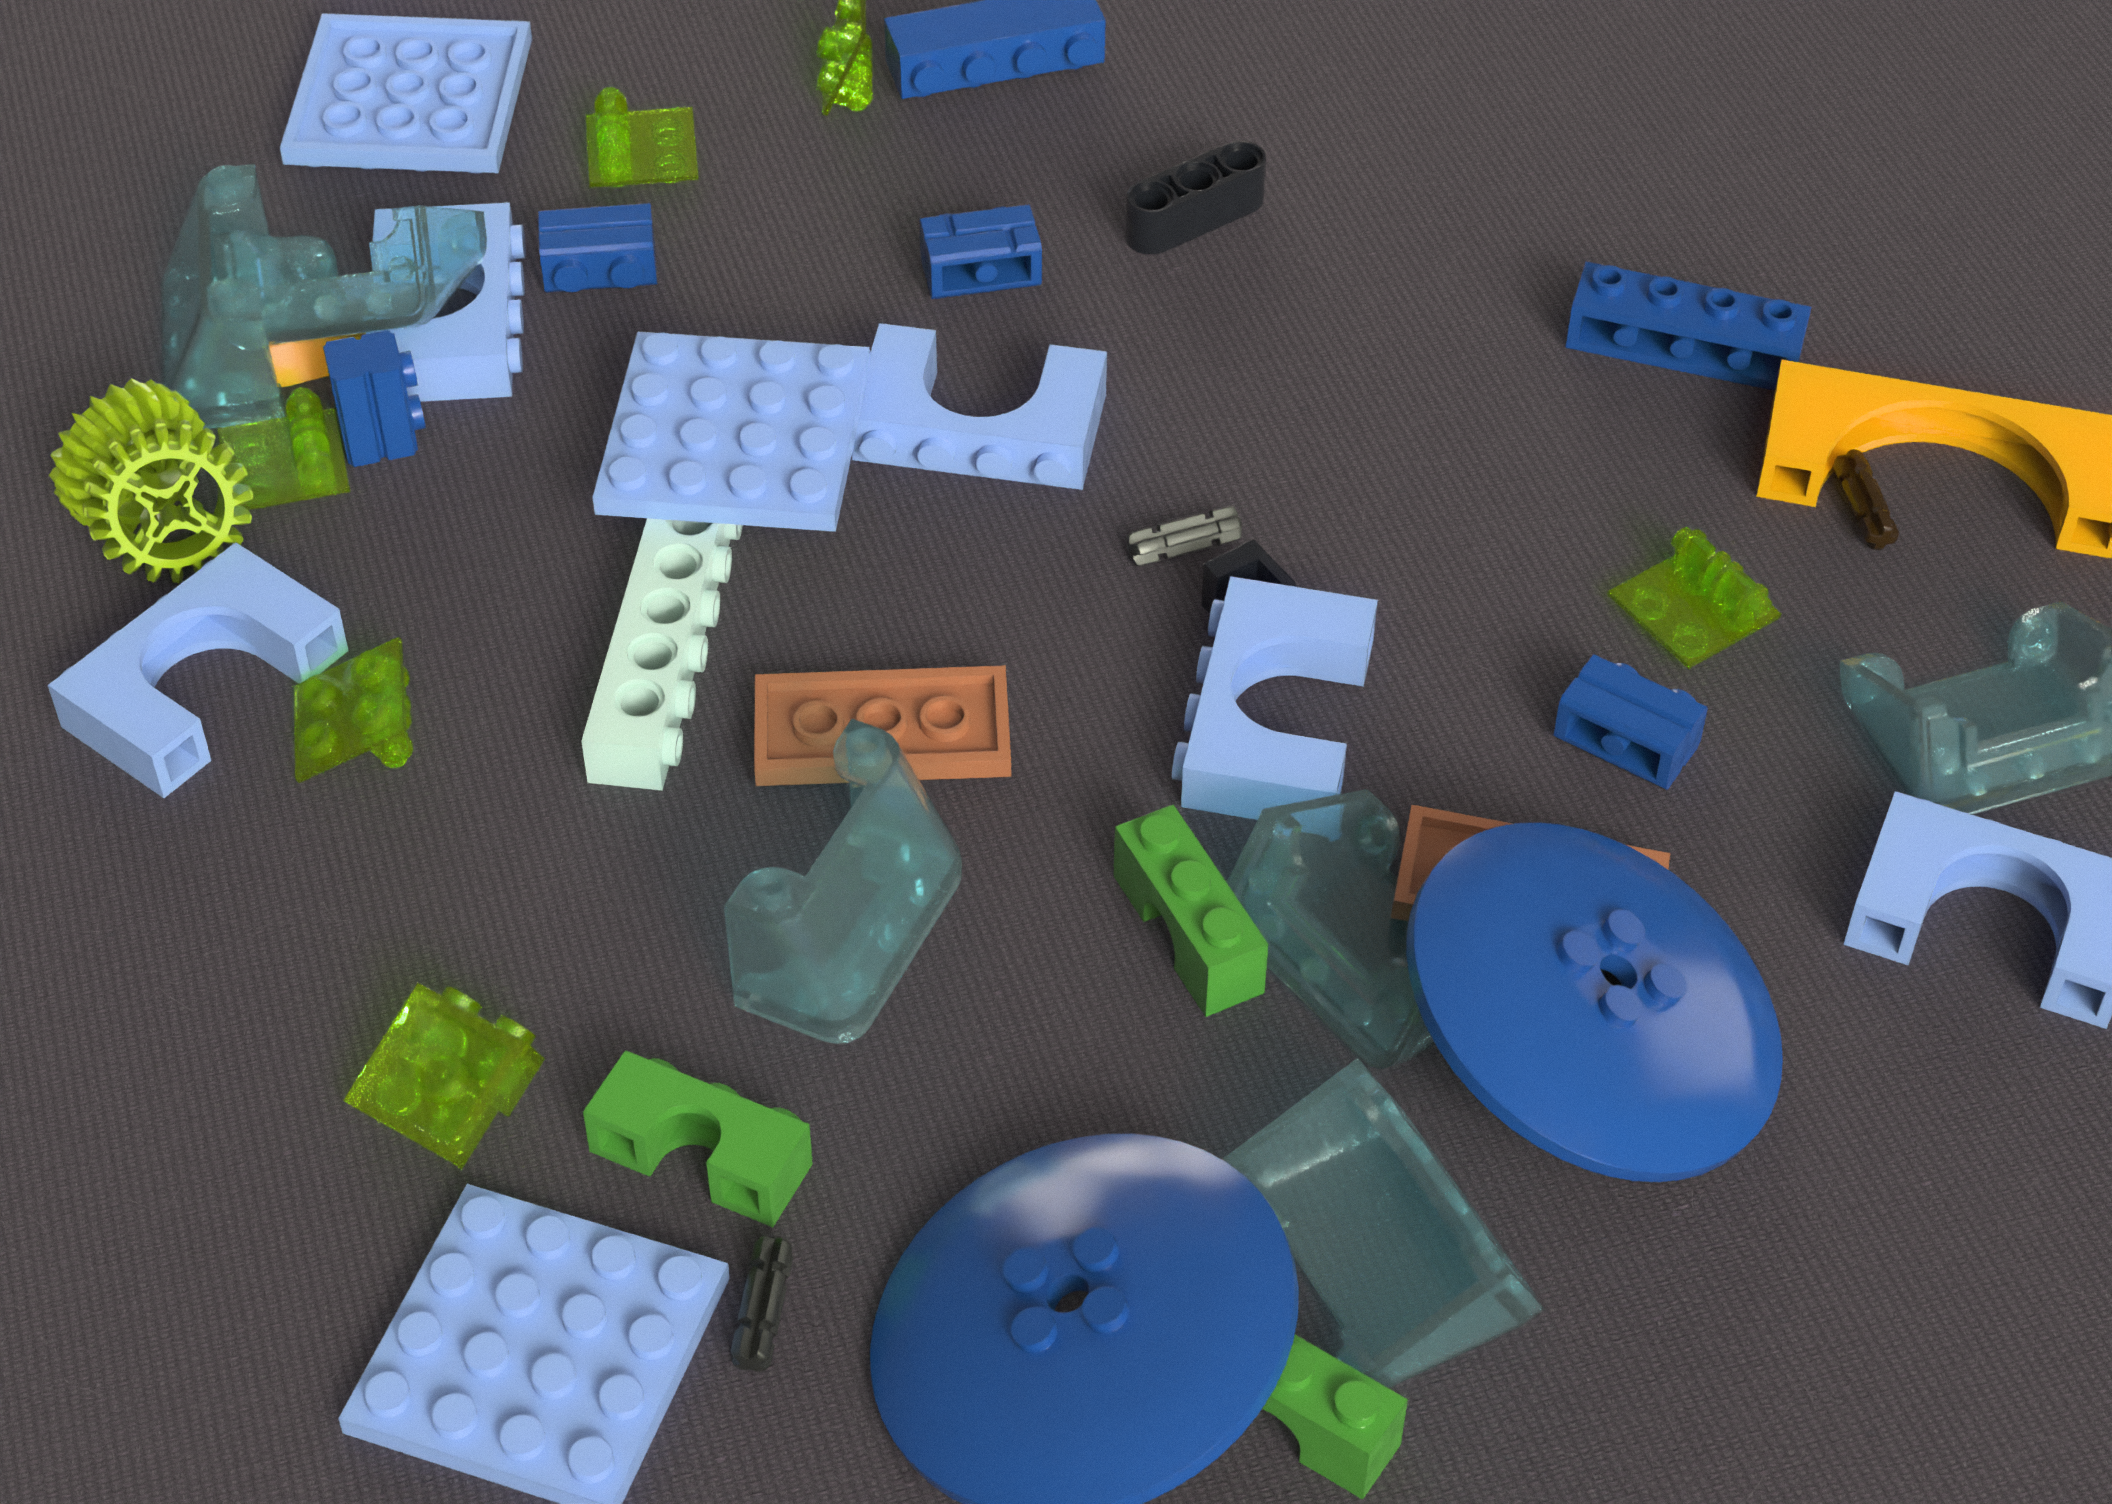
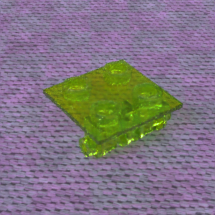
[816,0,873,116]
[585,87,699,188]
[218,387,350,510]
[1607,527,1782,669]
[294,637,413,783]

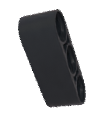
[1126,141,1266,255]

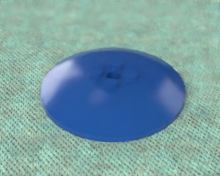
[1406,823,1783,1182]
[870,1134,1299,1504]

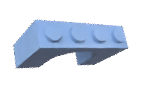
[366,203,526,402]
[852,323,1107,490]
[48,542,348,798]
[1172,576,1378,833]
[1844,791,2112,1029]

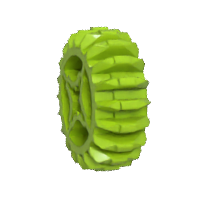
[49,378,205,532]
[82,418,253,584]

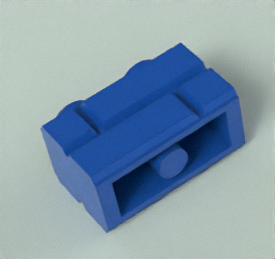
[538,203,657,292]
[919,204,1042,299]
[323,330,426,467]
[1553,654,1708,790]

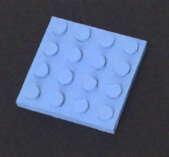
[280,14,532,174]
[592,332,870,532]
[338,1184,730,1504]

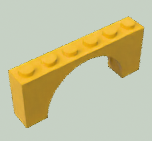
[1756,360,2112,559]

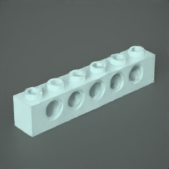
[581,518,743,791]

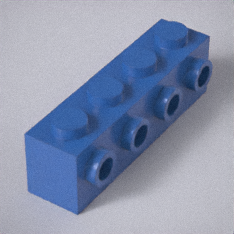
[884,0,1105,99]
[1566,262,1812,391]

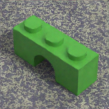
[1114,804,1268,1017]
[583,1050,813,1228]
[1262,1335,1408,1500]

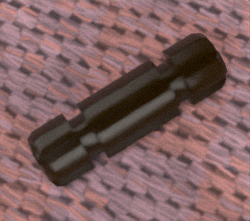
[1833,449,1899,550]

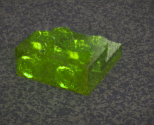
[343,983,545,1170]

